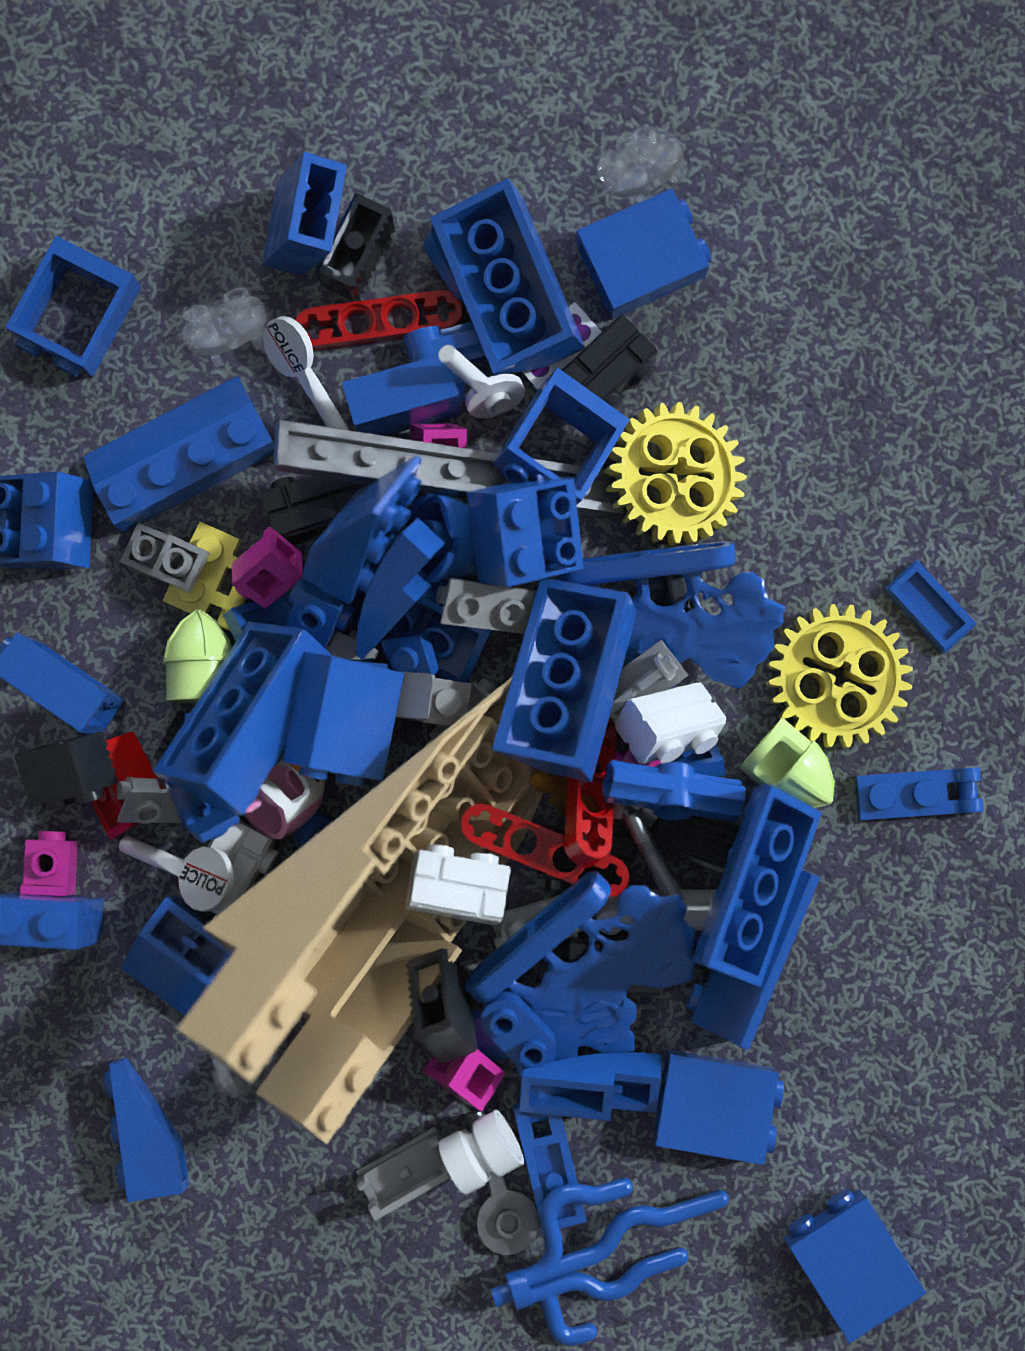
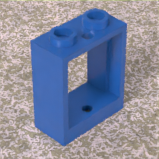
[5,235,141,377]
[492,367,630,505]
[0,632,125,734]

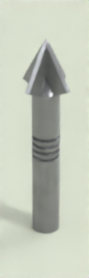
[613,804,685,902]

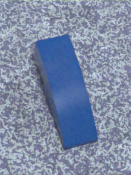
[355,518,445,660]
[520,1052,661,1121]

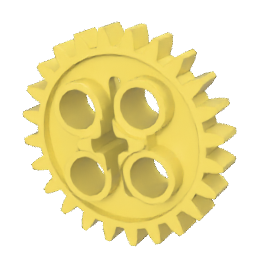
[604,402,747,546]
[766,604,913,748]

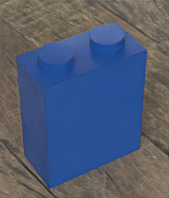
[261,152,347,275]
[575,188,711,320]
[342,355,466,436]
[282,652,404,786]
[0,892,104,950]
[652,1049,784,1165]
[783,1189,927,1344]

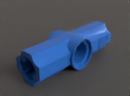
[602,760,745,822]

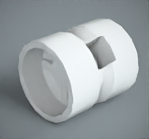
[439,1110,524,1195]

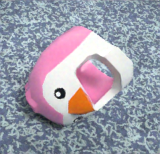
[244,755,325,839]

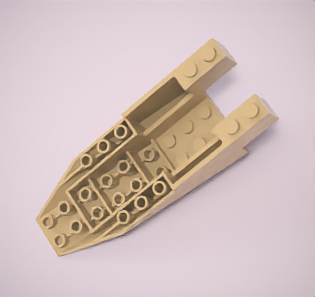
[177,677,548,1144]

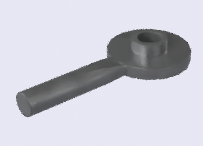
[466,1110,539,1256]

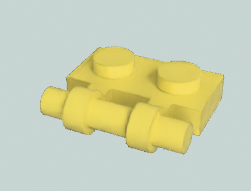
[163,521,253,632]

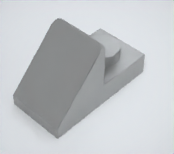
[395,671,472,727]

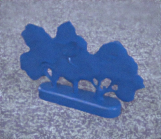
[521,541,786,689]
[464,871,695,1082]

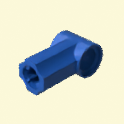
[403,322,487,363]

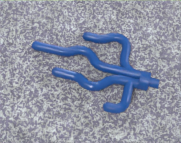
[491,1178,729,1346]

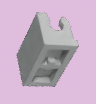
[356,1127,451,1221]

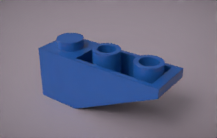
[104,1057,189,1202]

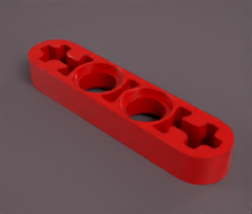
[295,290,463,350]
[564,718,617,867]
[461,803,629,897]

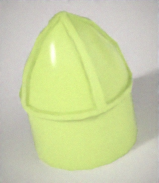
[163,609,232,703]
[739,718,835,808]

